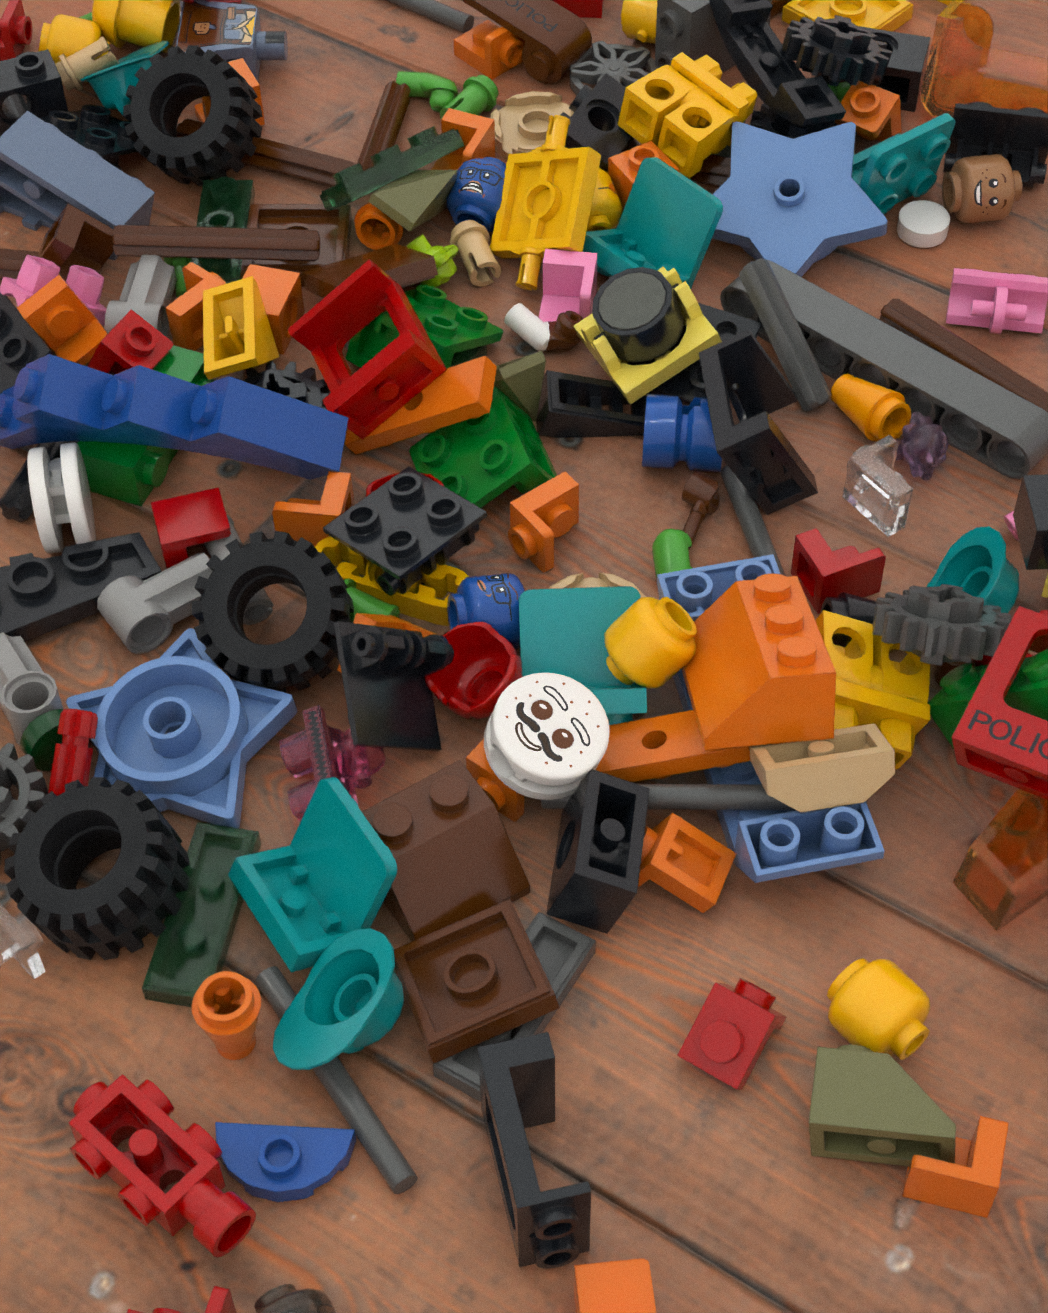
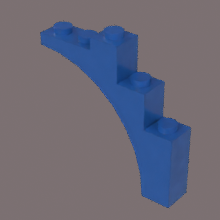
[0,354,348,480]

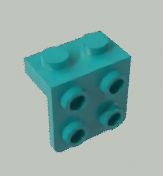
[852,113,956,214]
[583,157,723,289]
[519,586,647,725]
[228,777,397,972]

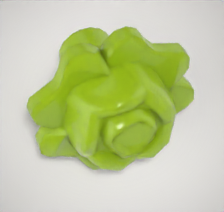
[406,234,459,287]

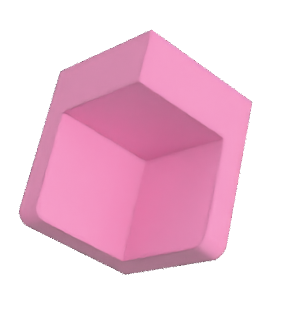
[539,249,598,322]

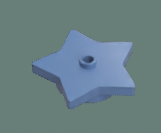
[712,121,888,277]
[66,628,298,831]

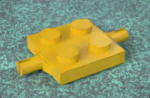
[490,115,601,290]

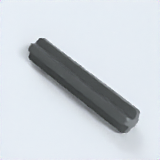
[739,258,832,411]

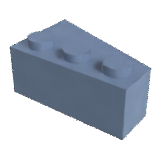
[0,111,155,261]

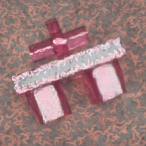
[279,704,386,822]

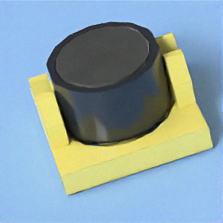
[574,266,722,405]

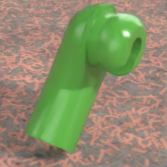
[396,71,458,112]
[652,529,693,578]

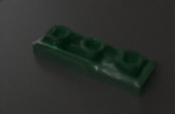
[319,126,465,212]
[191,177,255,284]

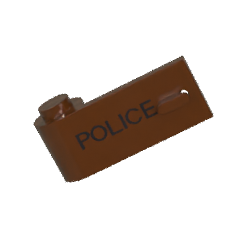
[461,0,592,84]

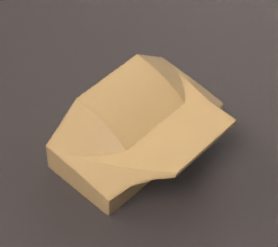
[749,723,895,813]

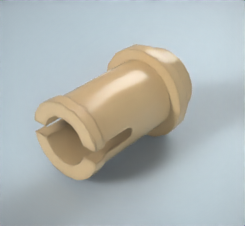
[55,36,119,91]
[450,220,502,287]

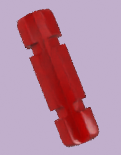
[48,708,98,796]

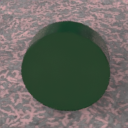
[20,709,63,771]

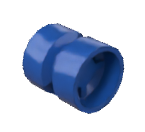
[642,394,722,472]

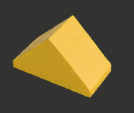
[203,276,280,380]

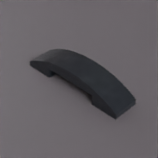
[709,0,846,126]

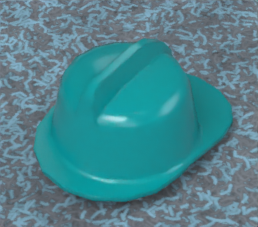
[80,41,169,115]
[926,526,1019,613]
[273,928,404,1070]

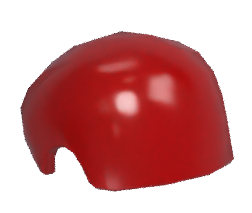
[424,622,523,720]

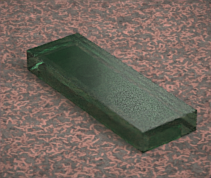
[142,822,261,1007]

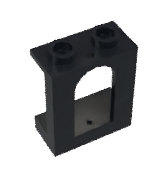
[699,329,818,515]
[478,1032,591,1269]

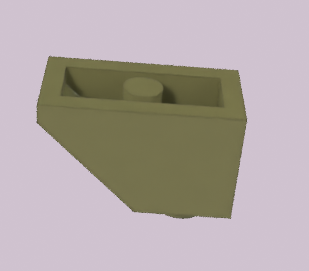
[808,1044,956,1166]

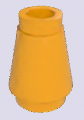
[830,374,911,443]

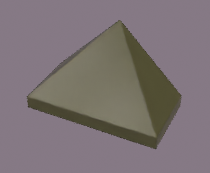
[368,170,458,232]
[494,351,546,421]

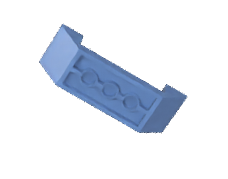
[657,554,885,883]

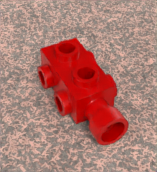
[68,1074,256,1258]

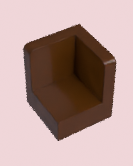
[37,204,114,281]

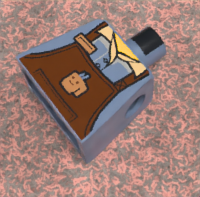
[176,0,288,82]

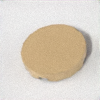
[490,91,574,160]

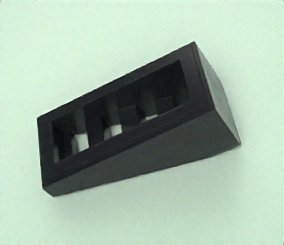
[536,370,651,438]

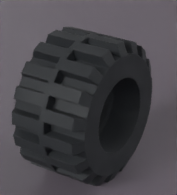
[123,45,263,186]
[192,531,354,693]
[4,777,190,960]

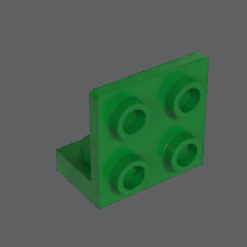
[345,285,504,369]
[409,385,557,508]

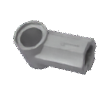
[104,255,177,338]
[97,553,212,654]
[0,632,64,746]

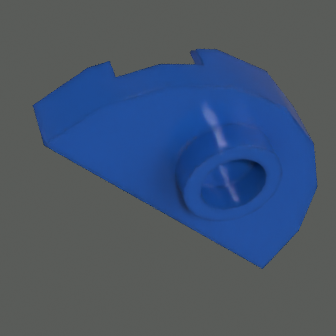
[215,1122,356,1202]

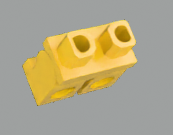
[617,52,757,179]
[815,610,930,769]

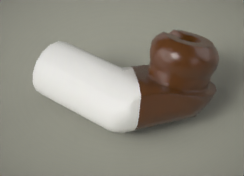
[504,303,583,351]

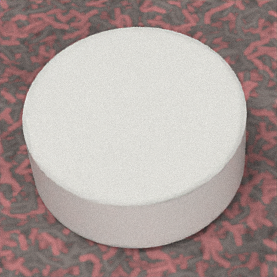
[897,200,950,248]

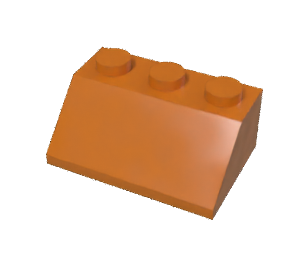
[681,573,836,750]

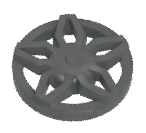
[570,41,656,96]

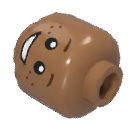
[942,154,1022,224]

